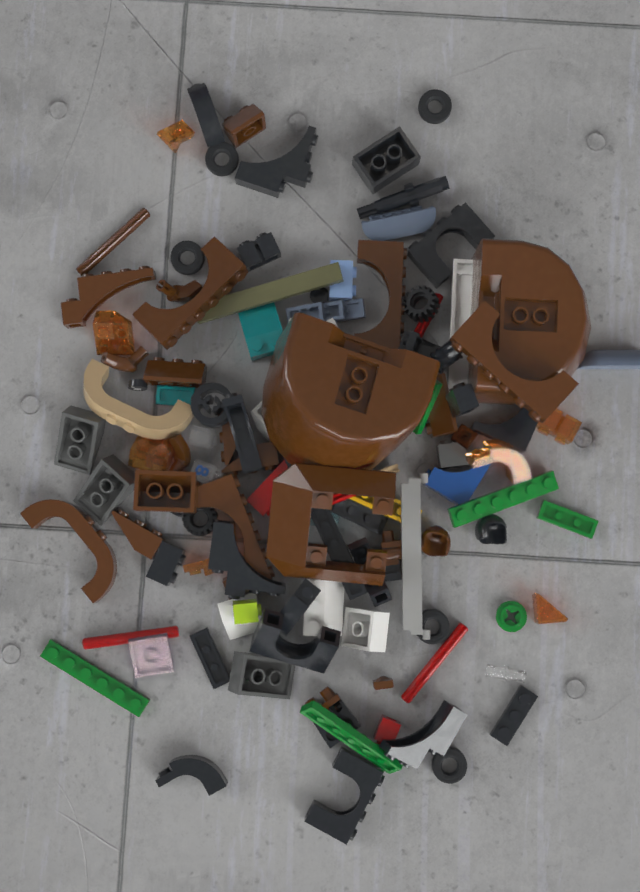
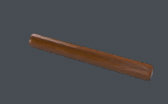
[76,208,150,276]

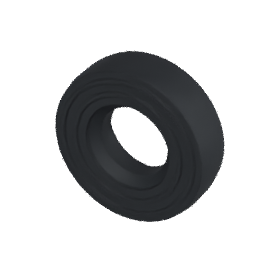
[418,89,452,124]
[205,142,239,177]
[170,241,205,275]
[417,609,450,644]
[432,747,467,784]

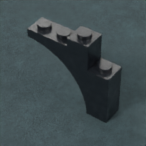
[235,126,319,198]
[208,519,286,599]

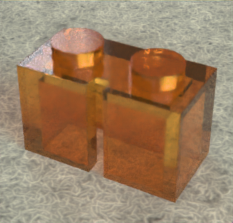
[536,409,582,445]

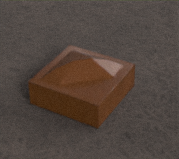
[451,424,478,450]
[372,676,394,690]

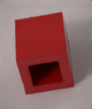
[373,714,401,745]

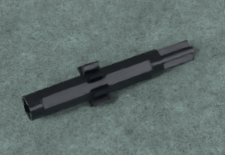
[357,176,450,219]

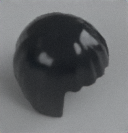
[475,514,507,545]

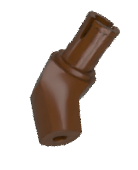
[156,279,203,303]
[101,346,149,373]
[169,433,191,471]

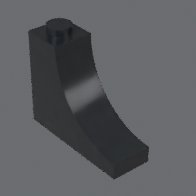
[470,407,539,453]

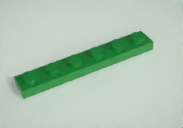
[447,470,559,528]
[40,639,150,717]
[300,700,403,774]

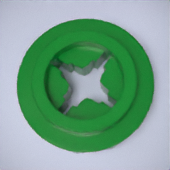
[495,601,527,632]

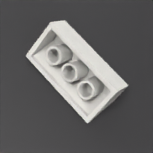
[303,557,344,636]

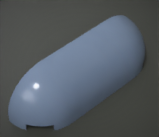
[361,206,436,241]
[577,350,640,369]

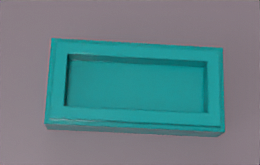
[155,385,196,406]

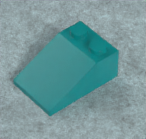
[238,302,283,361]

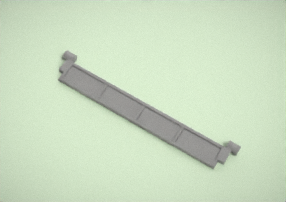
[401,473,430,640]

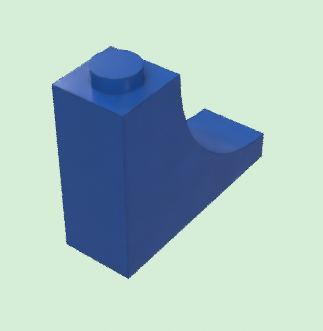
[423,454,494,505]

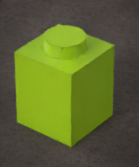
[233,598,262,624]

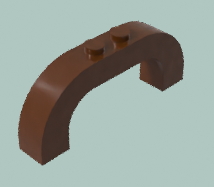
[20,499,117,604]

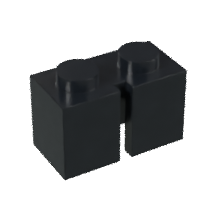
[237,232,281,272]
[445,382,479,418]
[146,541,186,586]

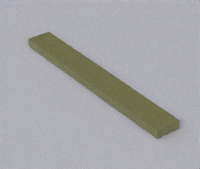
[197,262,344,324]

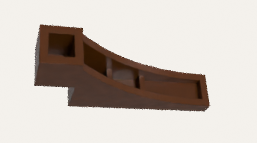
[61,266,156,329]

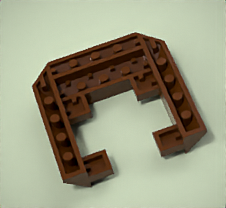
[266,462,396,586]

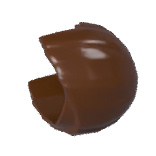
[421,525,451,557]

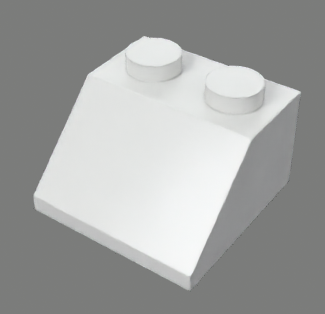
[217,593,263,640]
[341,607,390,652]

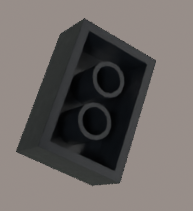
[352,126,421,194]

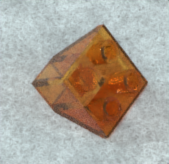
[93,311,135,355]

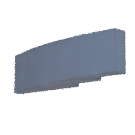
[286,298,366,325]

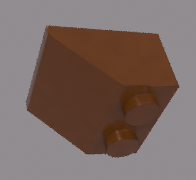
[222,104,266,149]

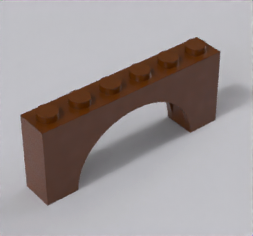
[132,236,248,350]
[354,240,407,349]
[449,301,579,423]
[197,472,275,600]

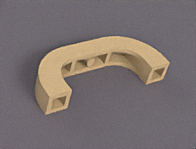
[83,359,194,440]

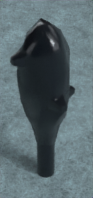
[430,338,463,374]

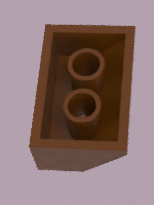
[143,357,207,389]
[425,373,458,439]
[133,470,197,513]

